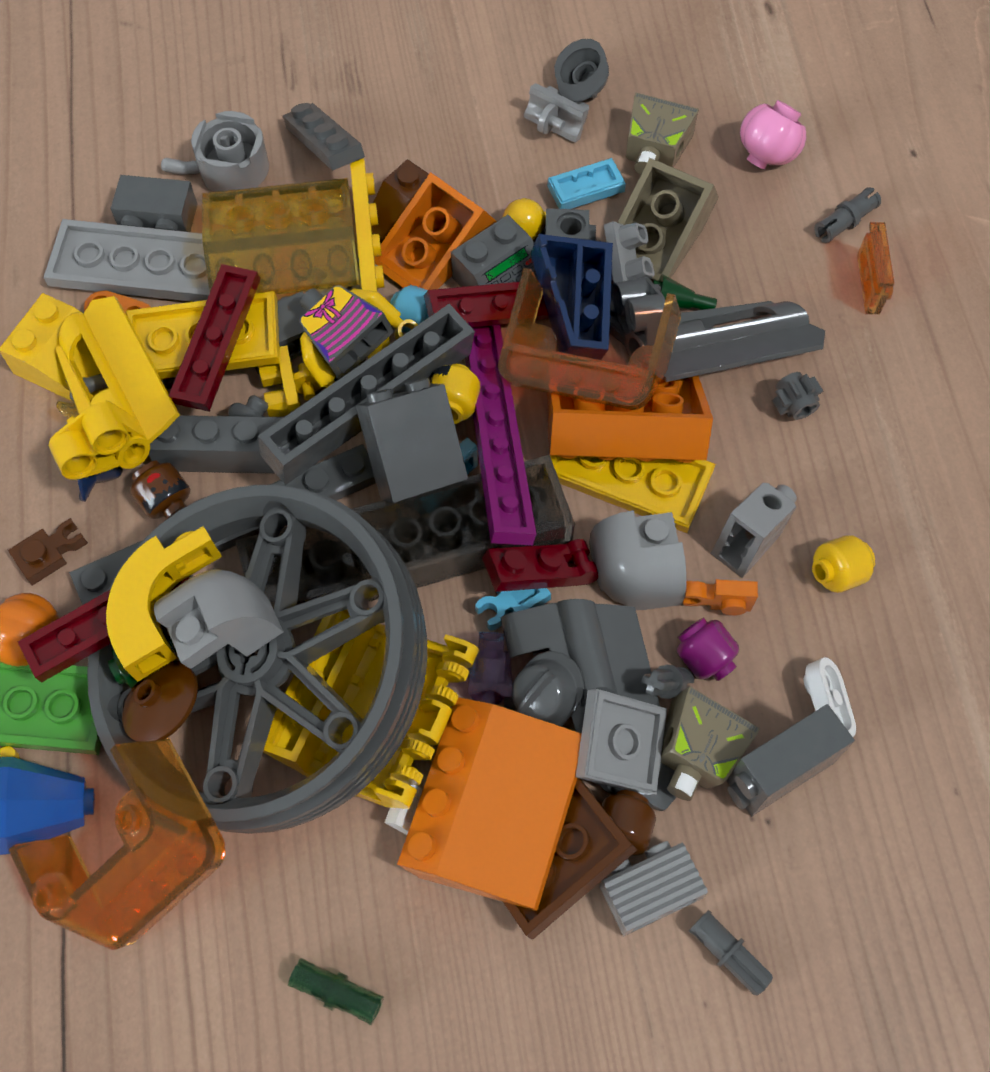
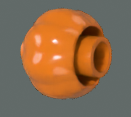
[0,593,59,667]

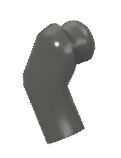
[228,395,268,417]

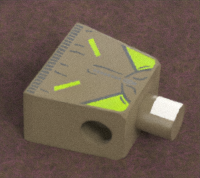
[626,93,699,175]
[661,687,760,801]

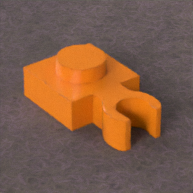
[683,579,758,616]

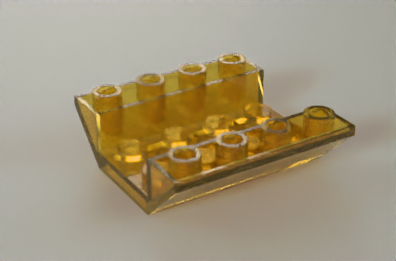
[202,178,360,294]

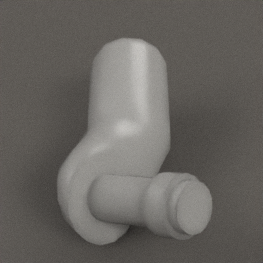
[161,158,202,175]

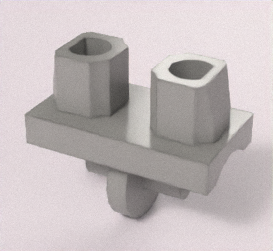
[524,83,589,143]
[604,221,655,283]

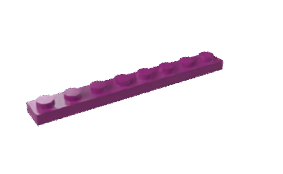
[465,324,536,546]

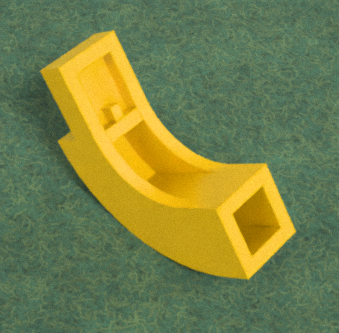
[106,526,222,682]

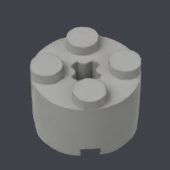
[191,111,269,196]

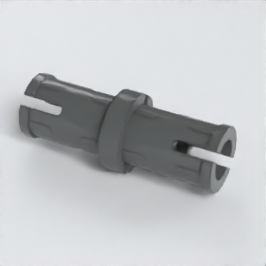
[814,187,881,243]

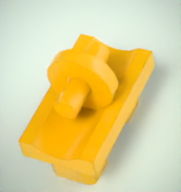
[258,345,321,417]

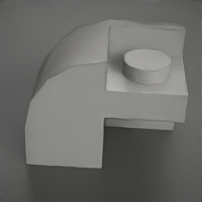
[589,510,686,610]
[154,569,284,669]

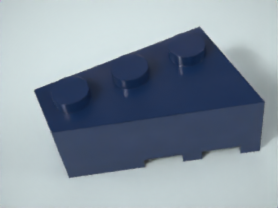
[531,234,613,364]

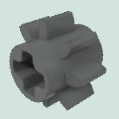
[772,372,824,420]

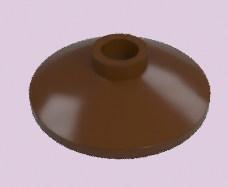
[122,661,198,744]

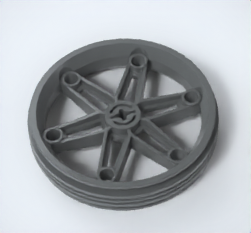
[87,485,427,834]

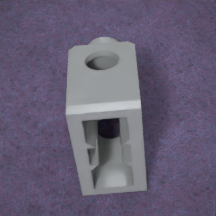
[711,483,797,578]

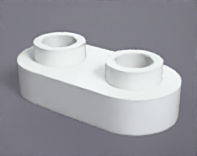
[803,657,856,737]

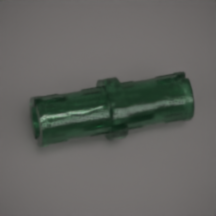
[288,958,384,1025]

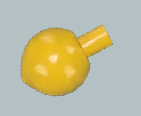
[502,198,546,240]

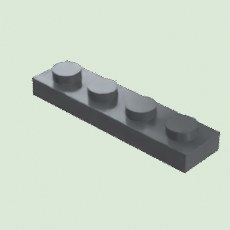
[282,103,365,171]

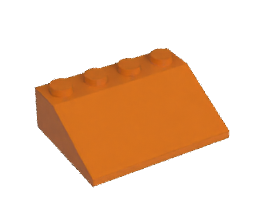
[547,362,713,463]
[397,697,582,911]

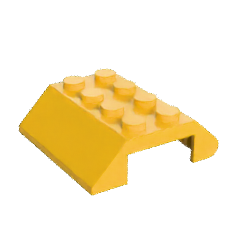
[263,608,479,809]

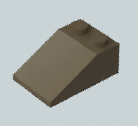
[617,158,719,280]

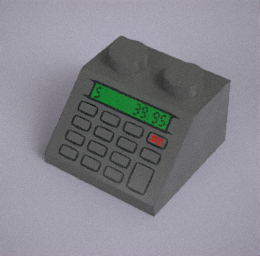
[451,215,538,287]

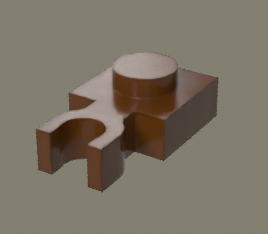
[8,518,88,586]

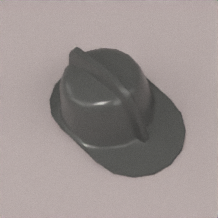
[554,39,609,102]
[504,651,585,727]

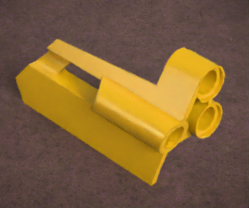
[48,296,180,480]

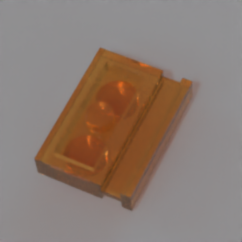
[857,222,894,314]

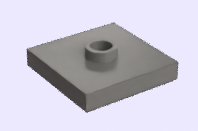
[576,689,667,795]

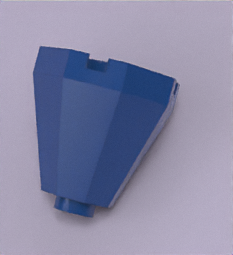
[0,757,95,855]

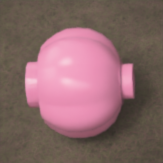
[740,100,806,169]

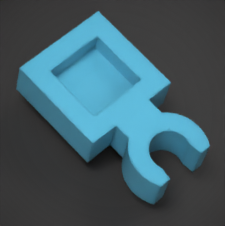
[475,588,551,631]

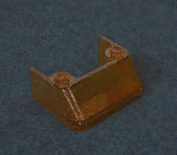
[498,268,681,410]
[9,738,225,950]

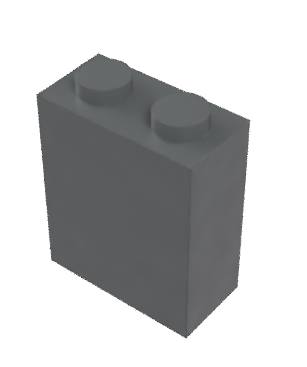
[355,378,468,503]
[726,704,855,817]

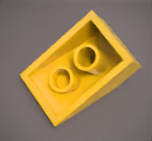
[0,293,109,402]

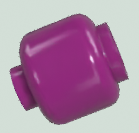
[677,617,739,681]

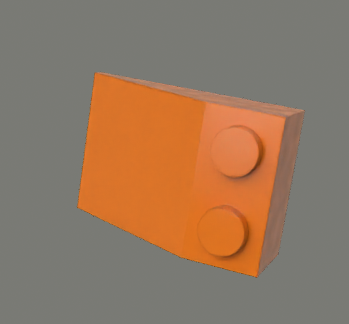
[375,172,497,290]

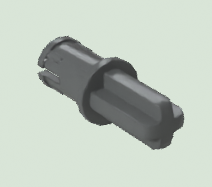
[641,664,694,699]
[689,910,773,996]

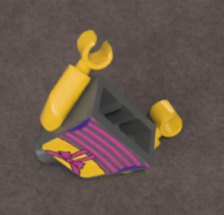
[299,285,418,388]

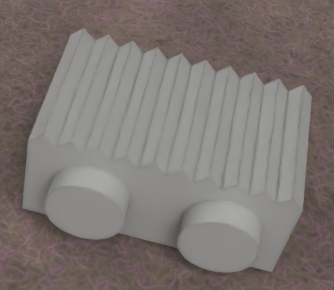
[599,841,708,937]

